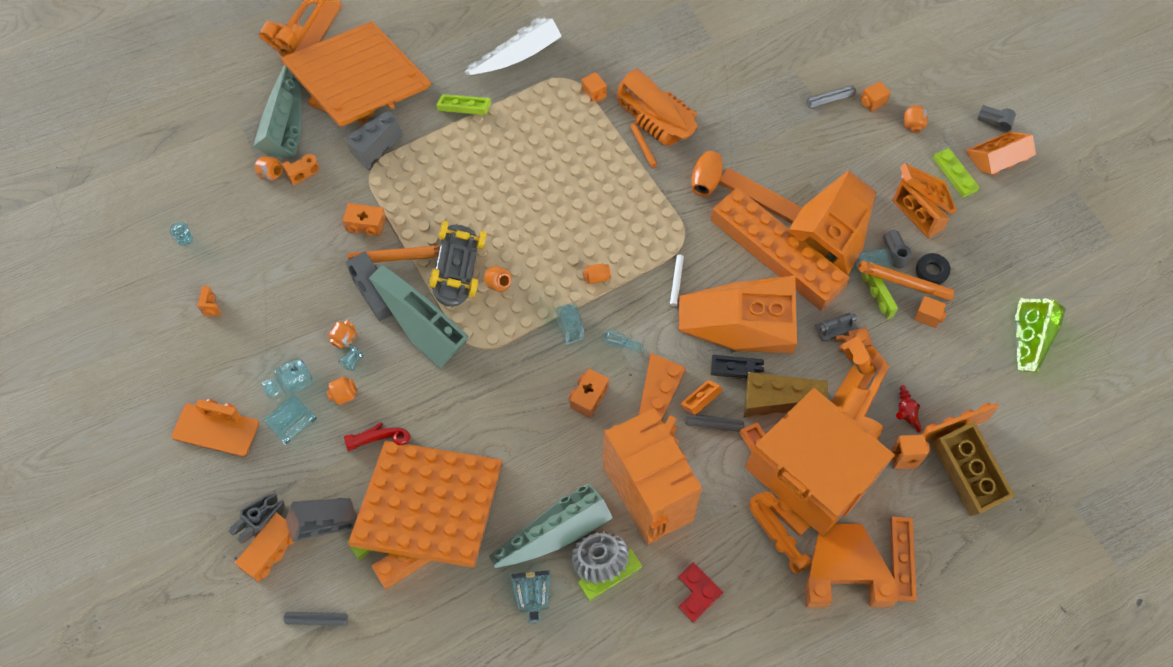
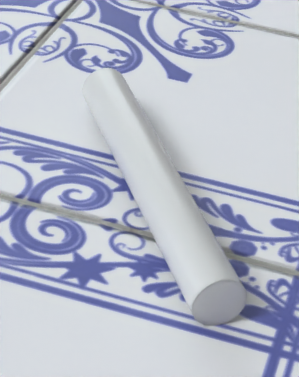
[670,255,684,307]

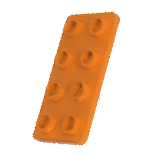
[171,399,259,457]
[921,403,999,443]

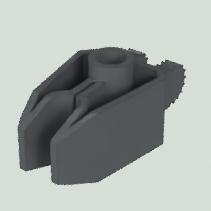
[229,494,285,544]

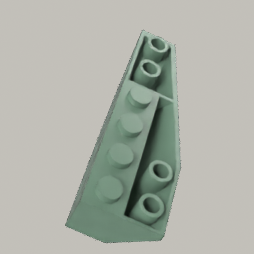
[253,65,302,158]
[369,265,469,369]
[489,483,613,568]

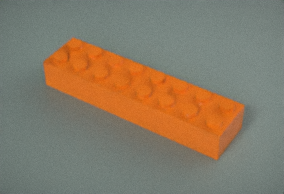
[710,187,850,311]

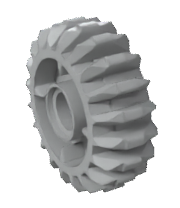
[572,530,629,585]

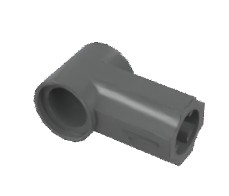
[977,105,1016,132]
[883,229,912,269]

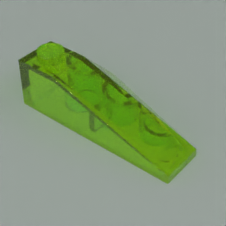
[1015,299,1066,373]

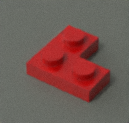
[678,562,724,623]

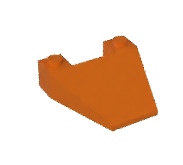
[805,524,897,607]

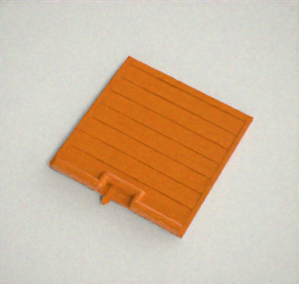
[281,21,431,127]

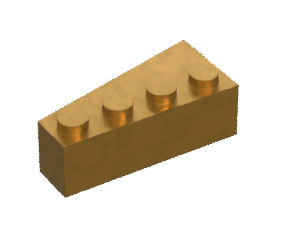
[744,372,828,417]

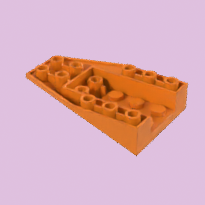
[678,275,797,354]

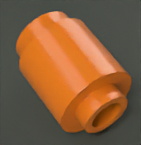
[583,263,611,284]

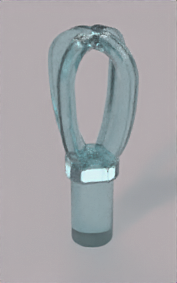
[603,329,644,351]

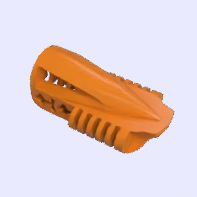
[617,69,698,146]

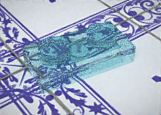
[854,247,894,273]

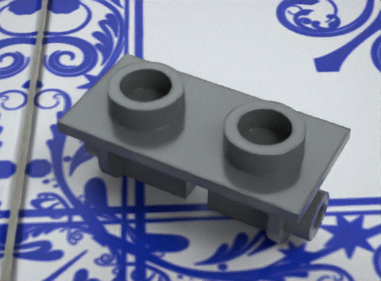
[815,313,858,341]

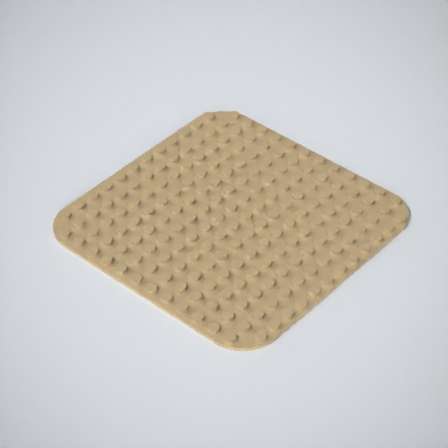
[369,78,685,350]

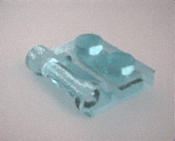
[263,395,317,445]

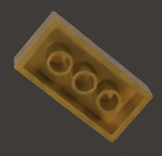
[931,421,1015,516]

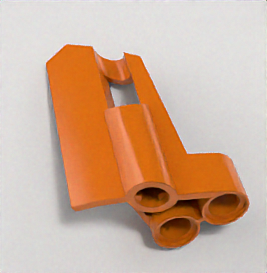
[259,0,342,56]
[831,346,890,439]

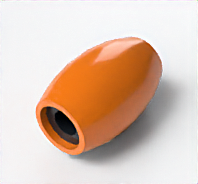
[691,151,723,197]

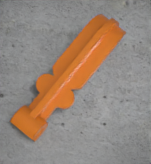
[749,491,811,574]

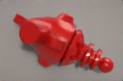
[896,385,922,433]

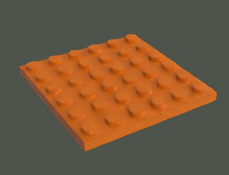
[349,441,502,568]

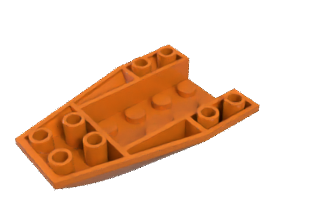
[788,170,877,275]

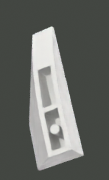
[464,17,562,75]

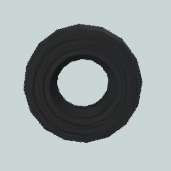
[916,253,951,285]

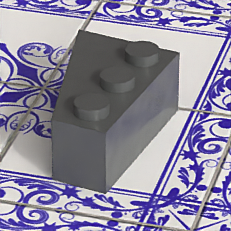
[344,111,403,170]
[346,251,392,322]
[286,498,357,542]

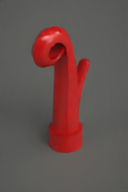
[344,422,410,451]

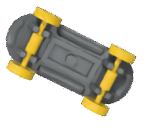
[429,220,487,307]

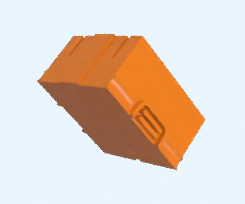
[744,388,895,537]
[602,407,702,547]

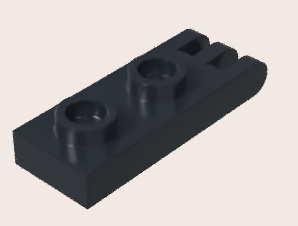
[711,355,764,379]

